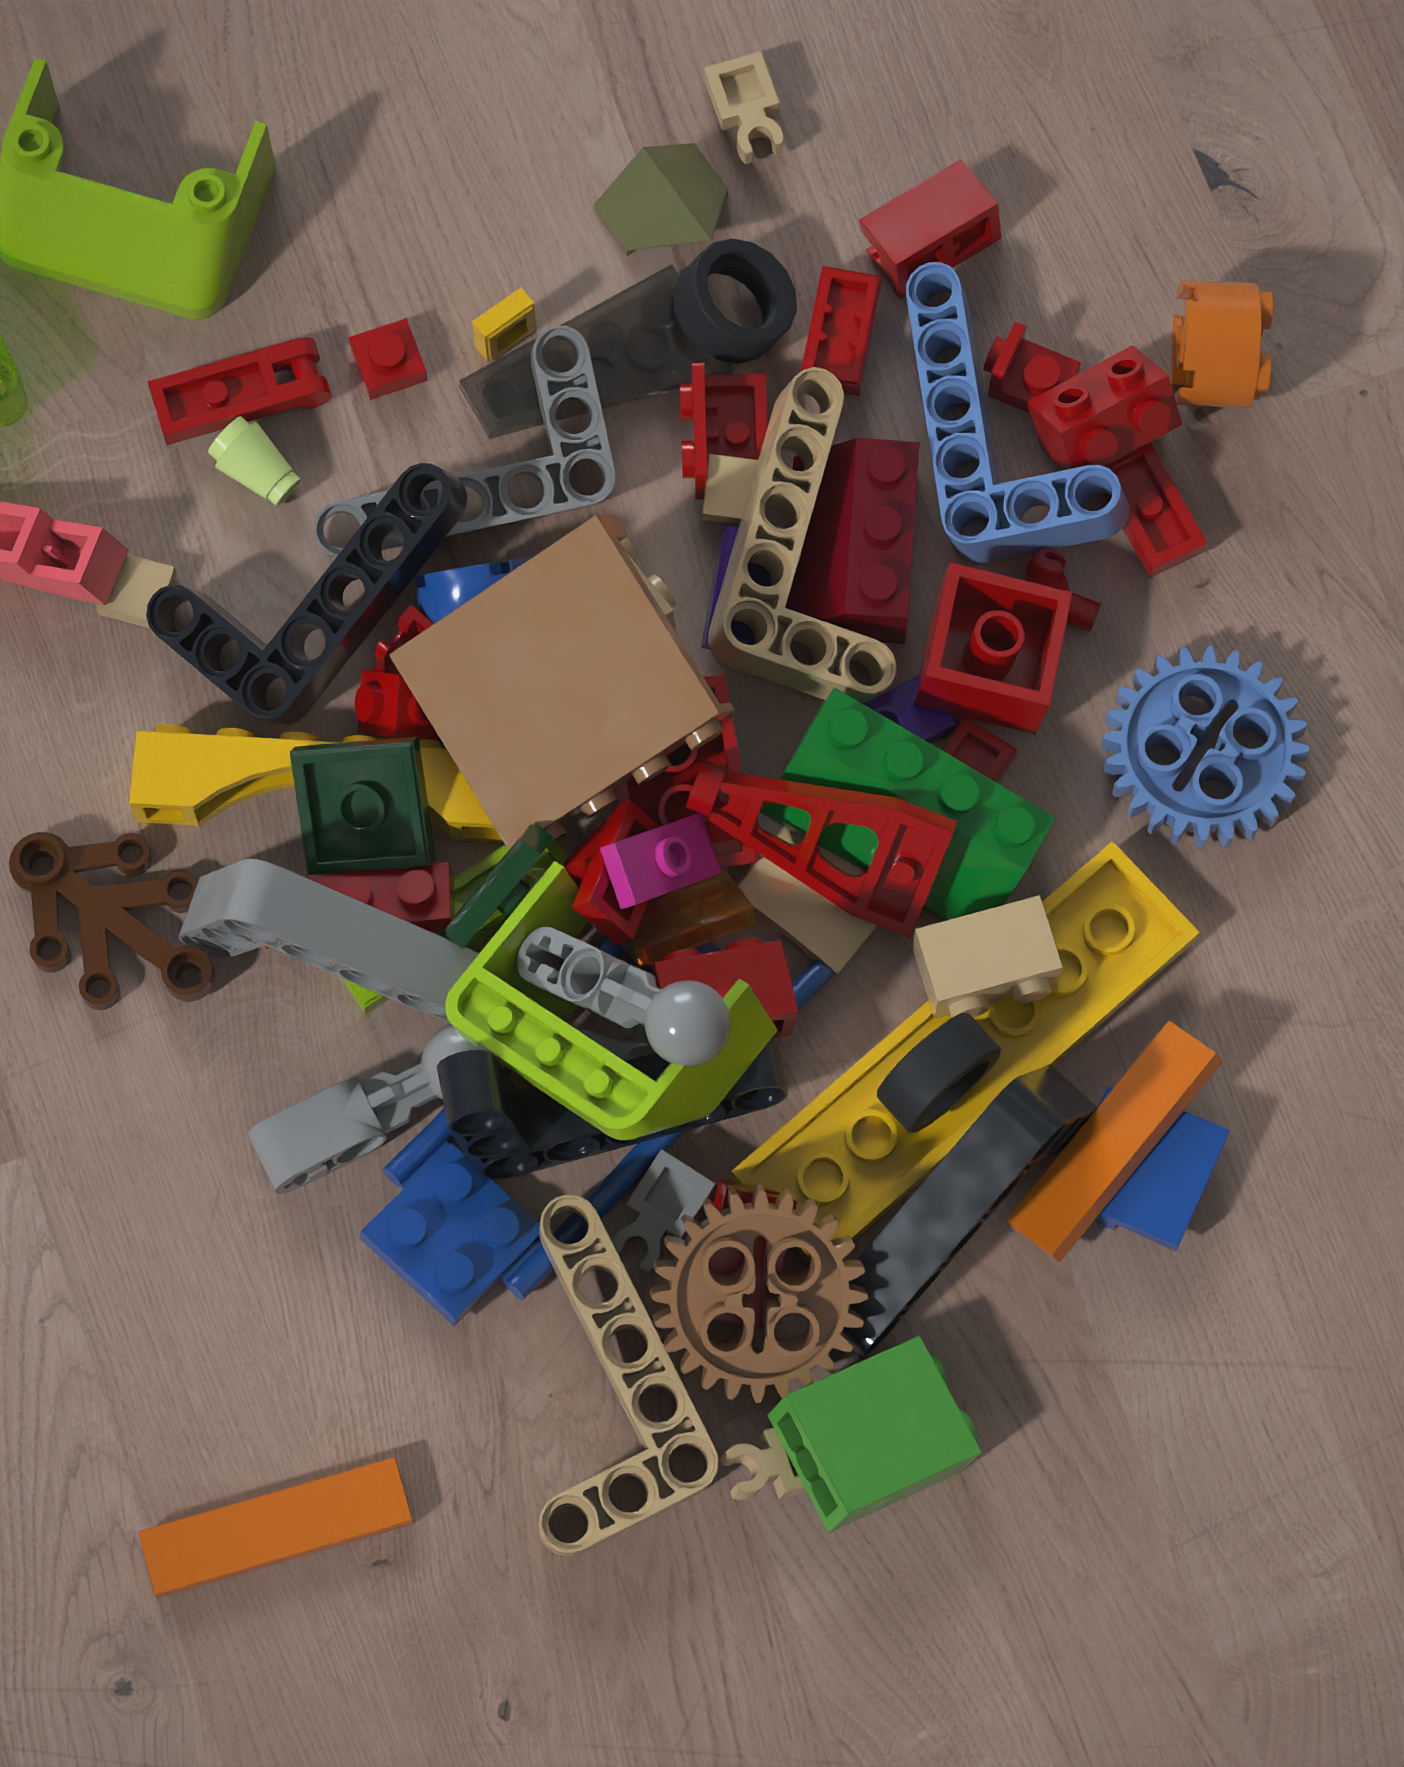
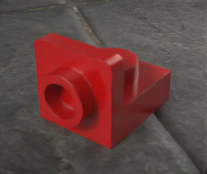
[983,321,1081,413]

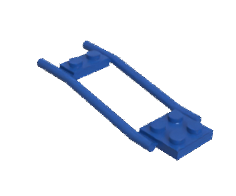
[360,882,834,1326]

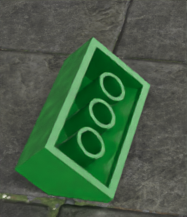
[760,687,1055,921]

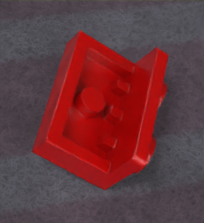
[680,362,768,500]

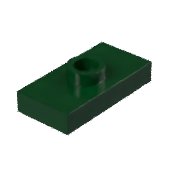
[445,823,553,949]

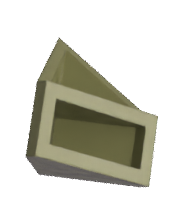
[594,143,728,256]

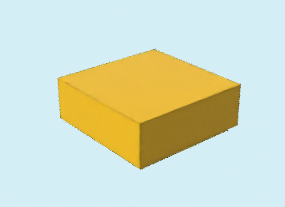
[472,287,536,362]

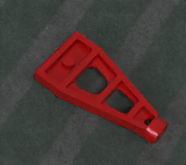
[685,760,957,938]

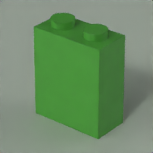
[767,1336,982,1533]

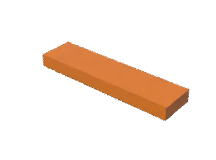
[1006,1021,1223,1263]
[138,1457,414,1599]

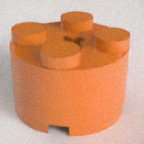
[1171,280,1273,408]

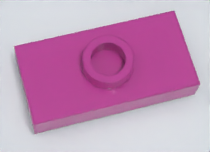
[600,813,721,909]

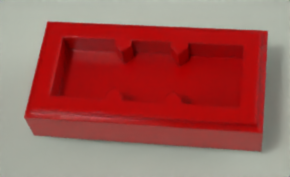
[800,265,883,396]

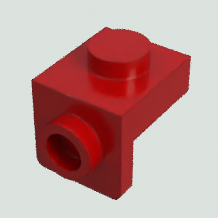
[355,669,441,740]

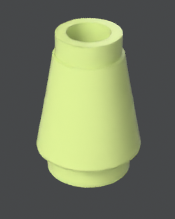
[208,416,301,507]

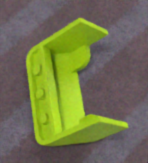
[0,58,276,320]
[445,861,777,1140]

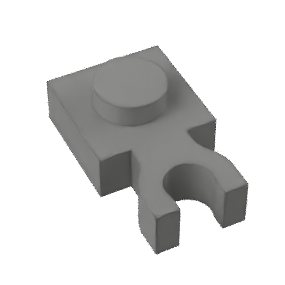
[612,1149,718,1275]

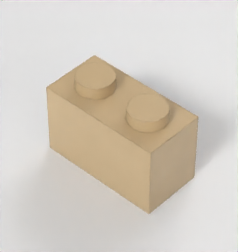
[912,895,1063,1019]

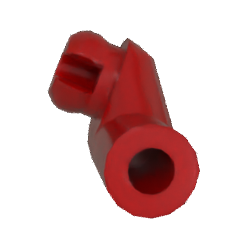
[1025,548,1101,632]

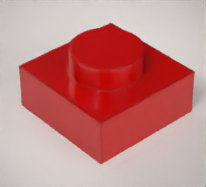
[348,318,428,400]

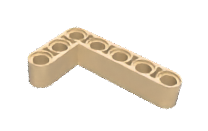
[708,367,896,704]
[538,1194,719,1557]

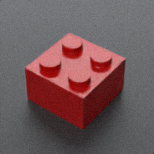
[913,562,1073,734]

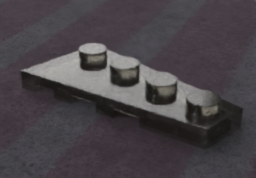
[459,264,734,439]

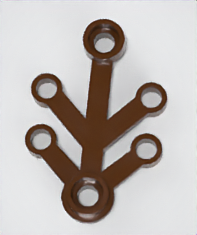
[9,832,215,1010]

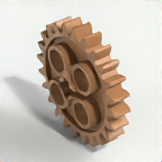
[650,1185,868,1403]

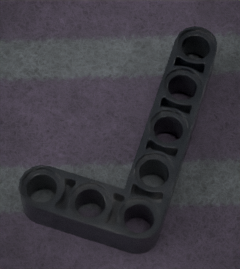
[146,463,467,725]
[436,1034,788,1179]
[842,1064,1098,1358]

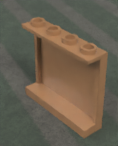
[389,515,735,850]

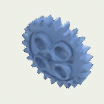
[1101,646,1310,849]

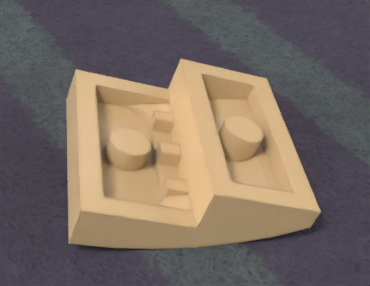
[729,827,877,975]

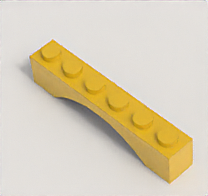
[129,724,505,844]

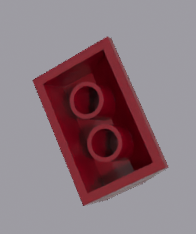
[785,438,920,644]

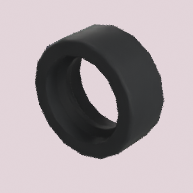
[673,238,797,364]
[877,1013,1001,1133]

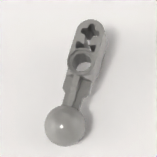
[517,927,731,1066]
[248,1024,504,1194]

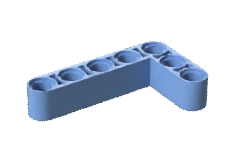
[906,262,1129,563]

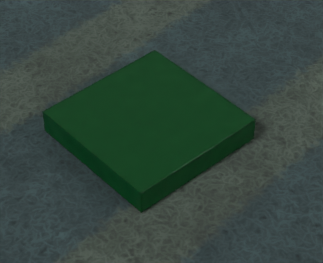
[290,736,436,875]

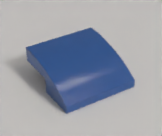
[1094,1086,1230,1251]

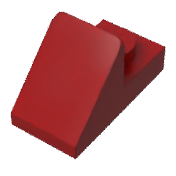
[562,800,660,945]

